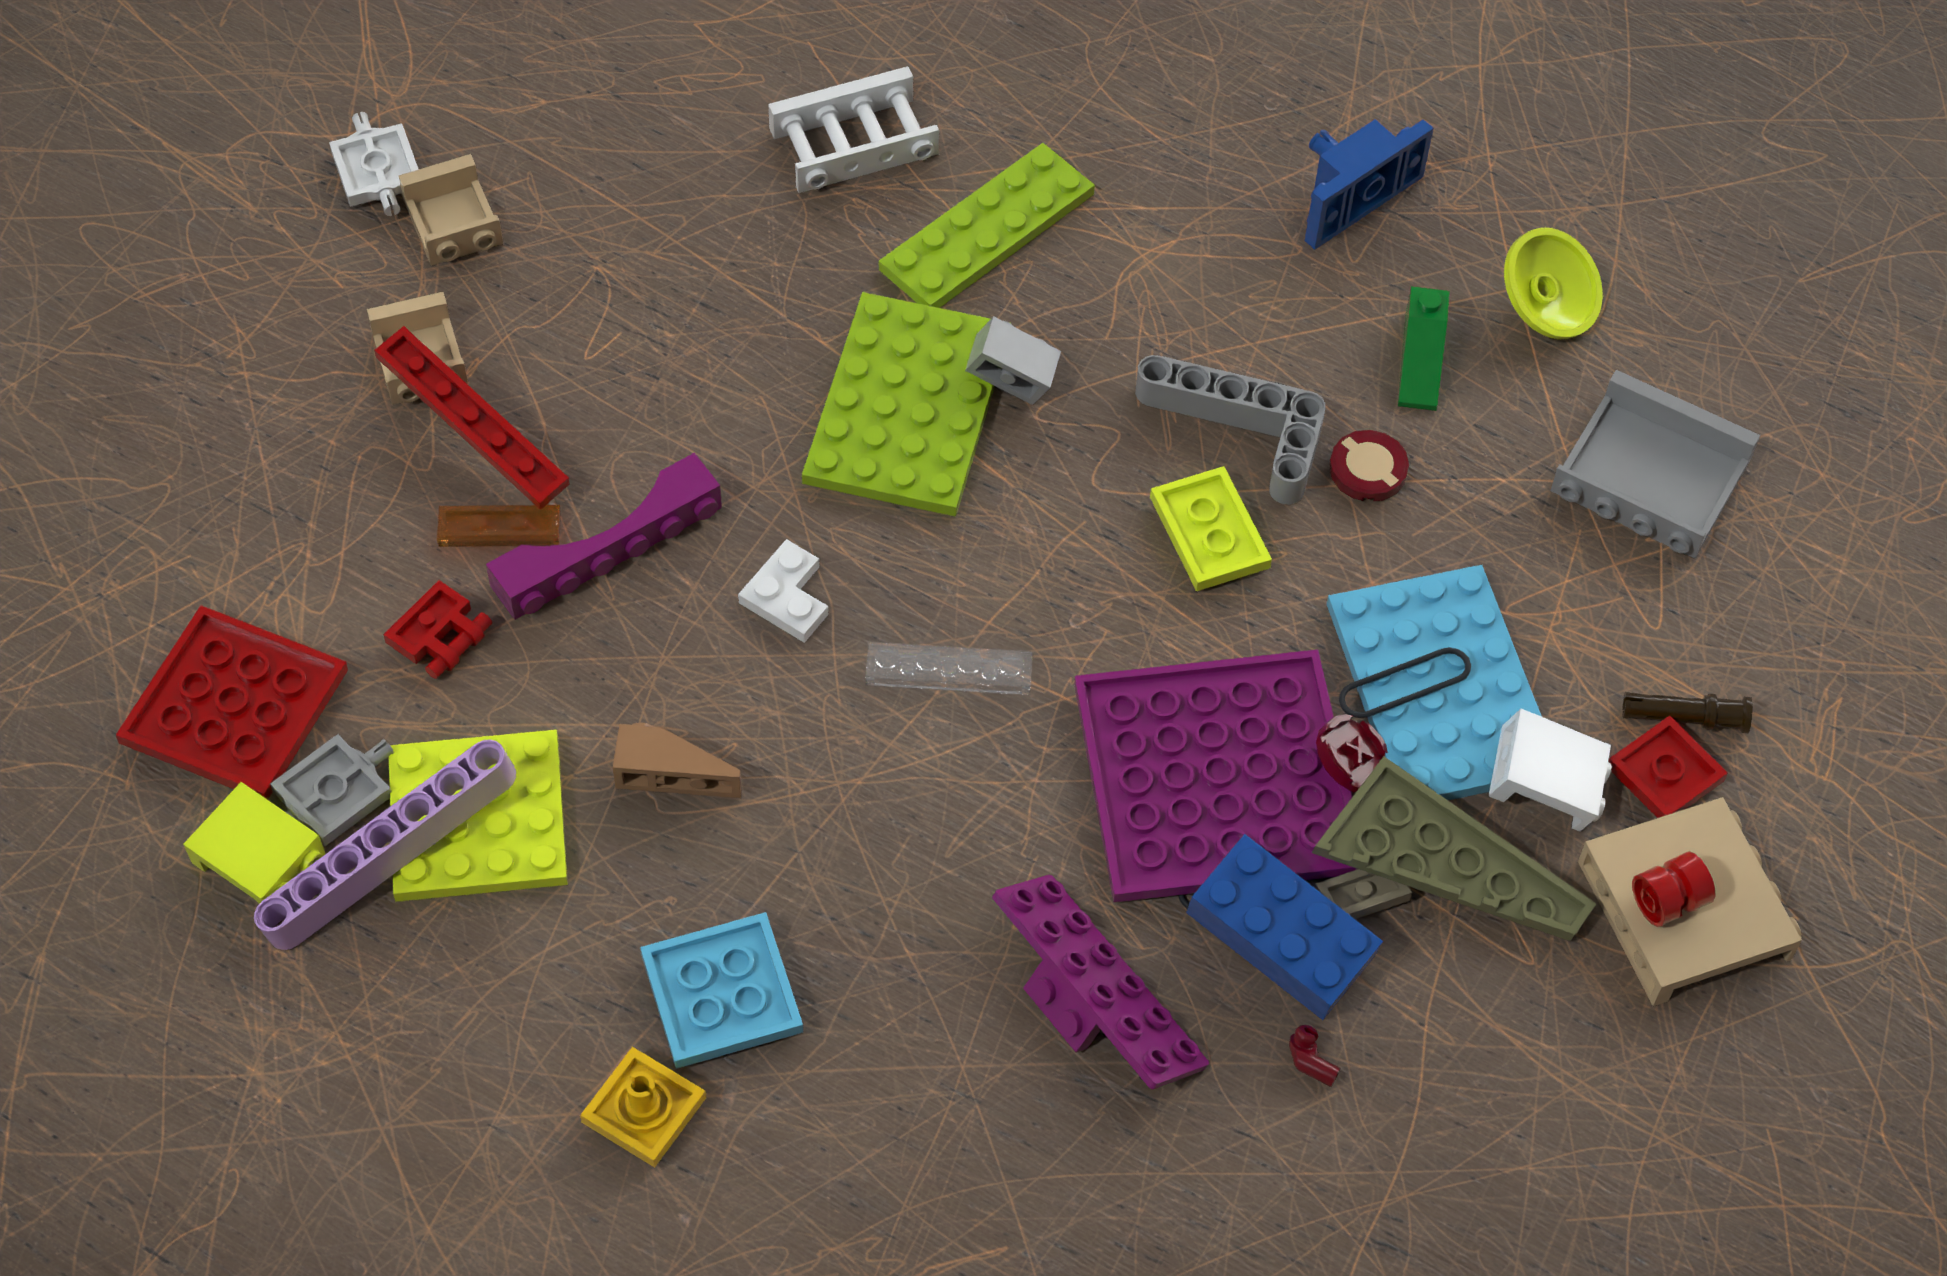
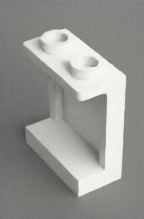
[1489,709,1612,832]

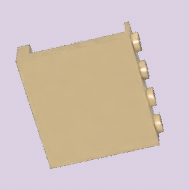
[1578,797,1802,1006]

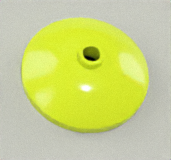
[1504,227,1603,339]

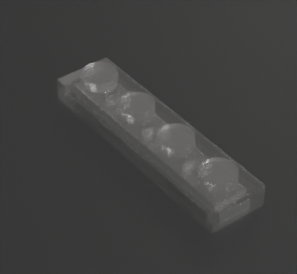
[865,642,1032,695]

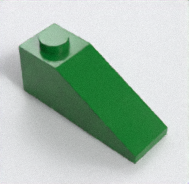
[1398,286,1450,411]

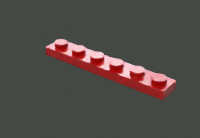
[374,326,570,510]

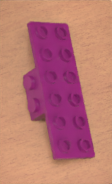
[992,875,1209,1089]

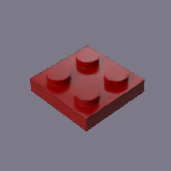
[1608,715,1728,818]

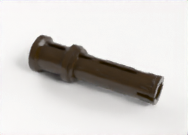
[1622,692,1753,734]

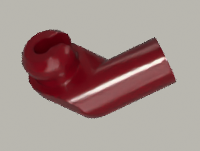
[1289,1025,1341,1087]

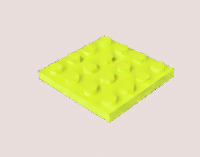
[389,730,568,902]

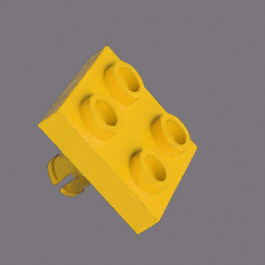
[580,1046,706,1168]

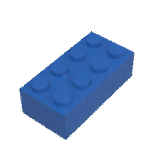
[1186,834,1383,1020]

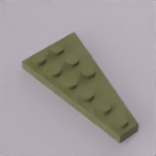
[1312,757,1596,941]

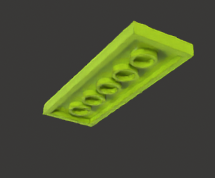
[879,143,1095,308]

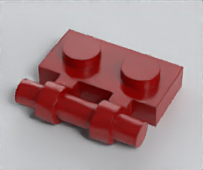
[383,580,493,679]

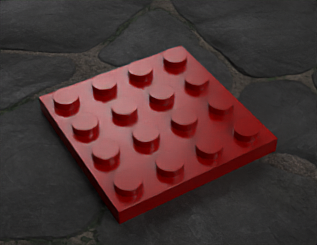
[116,605,348,800]

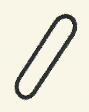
[1339,647,1471,718]

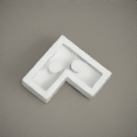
[738,539,828,643]

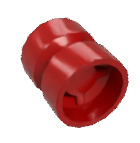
[1632,851,1716,927]

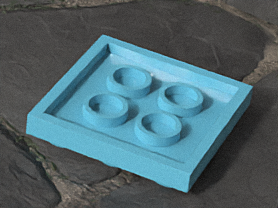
[640,912,803,1069]

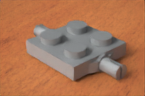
[270,734,394,846]

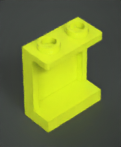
[183,782,325,904]

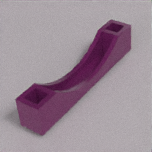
[486,452,722,620]

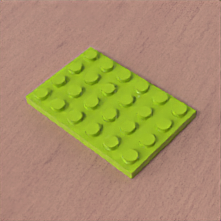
[802,292,1011,517]

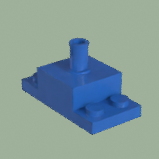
[1304,119,1434,250]

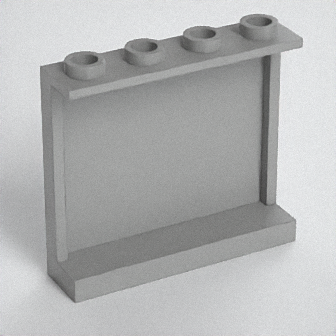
[1550,370,1760,559]

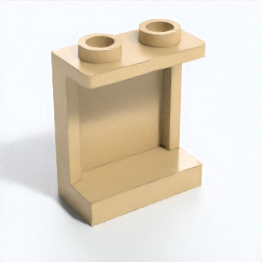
[398,154,503,266]
[367,292,468,405]

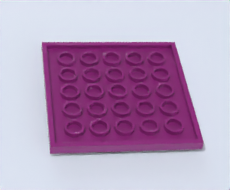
[1074,649,1358,902]

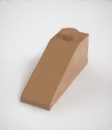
[613,723,742,798]

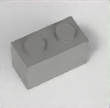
[965,316,1061,405]

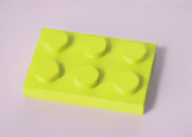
[1150,466,1272,591]

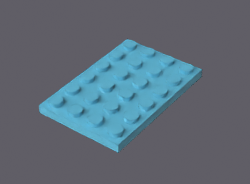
[1327,565,1542,800]

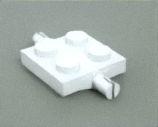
[329,112,419,216]

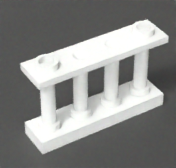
[768,66,939,193]

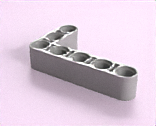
[1135,355,1325,505]

